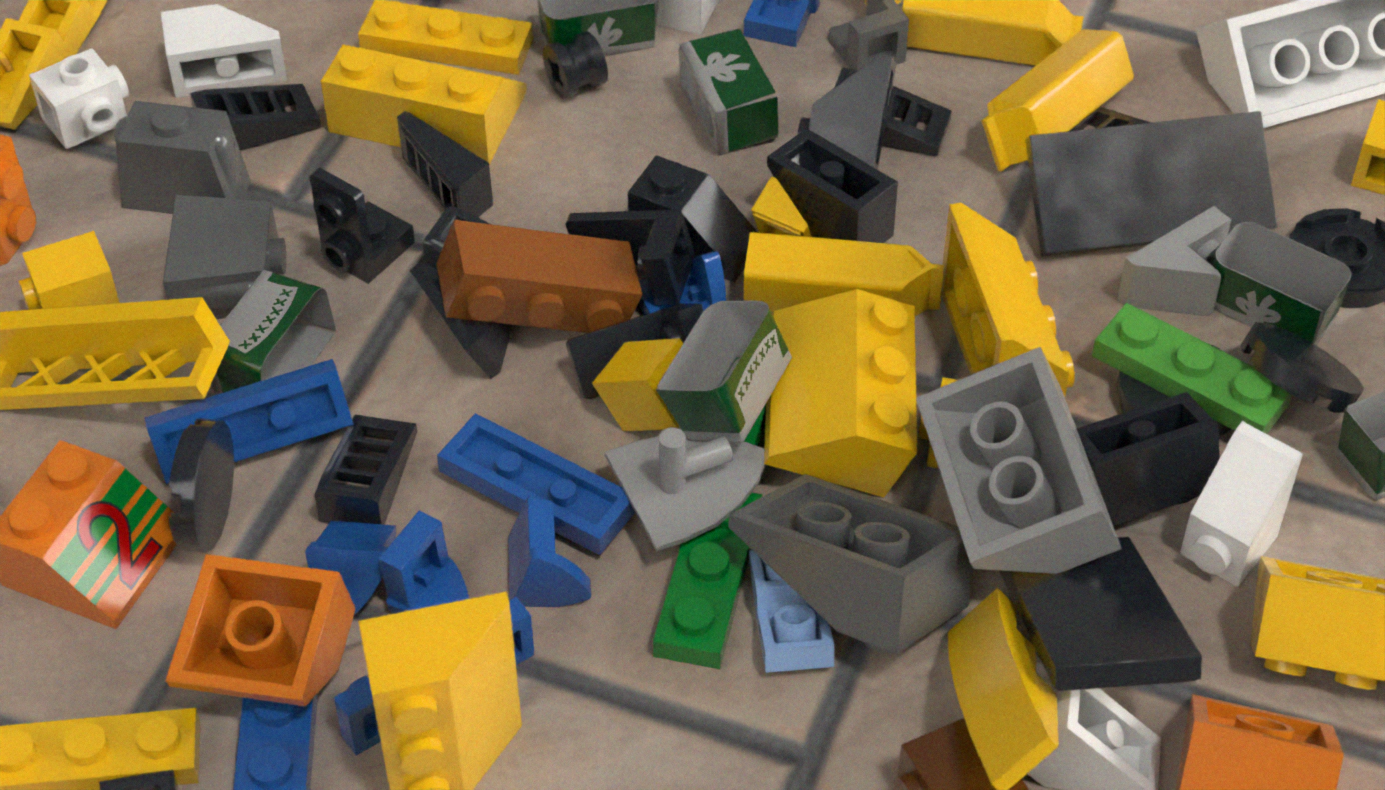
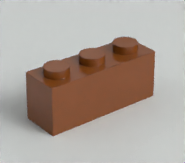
[436,220,642,333]

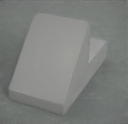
[1117,206,1231,316]

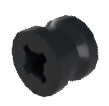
[542,31,608,99]

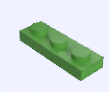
[1092,303,1292,434]

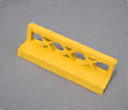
[0,297,230,410]

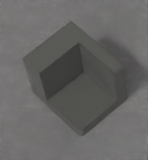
[828,0,909,71]

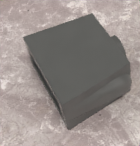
[114,101,251,214]
[163,195,287,319]

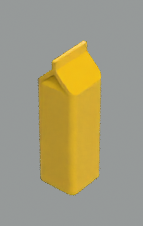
[902,0,1084,66]
[981,29,1134,172]
[744,232,944,317]

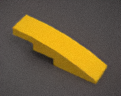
[0,0,107,130]
[948,588,1059,790]

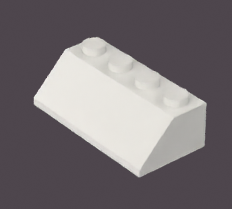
[1195,0,1385,128]

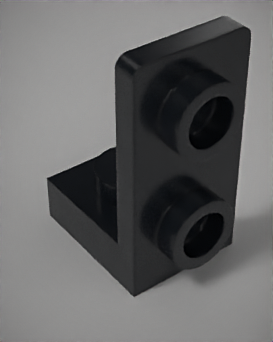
[309,168,415,284]
[565,209,696,305]
[566,303,703,399]

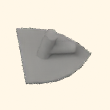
[605,427,766,552]

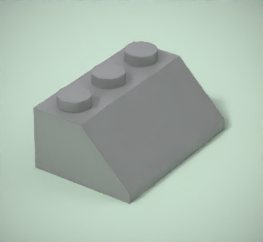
[916,347,1122,574]

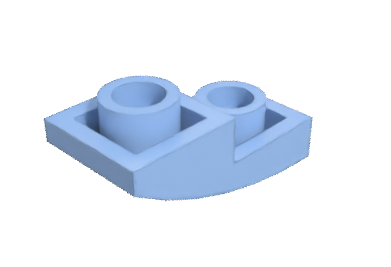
[749,550,834,673]

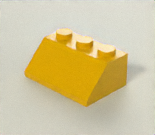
[321,44,527,165]
[941,202,1075,397]
[764,289,917,498]
[1250,556,1385,690]
[358,591,522,790]

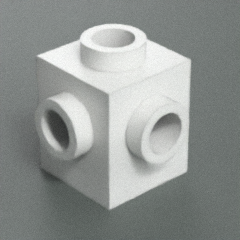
[29,48,129,149]

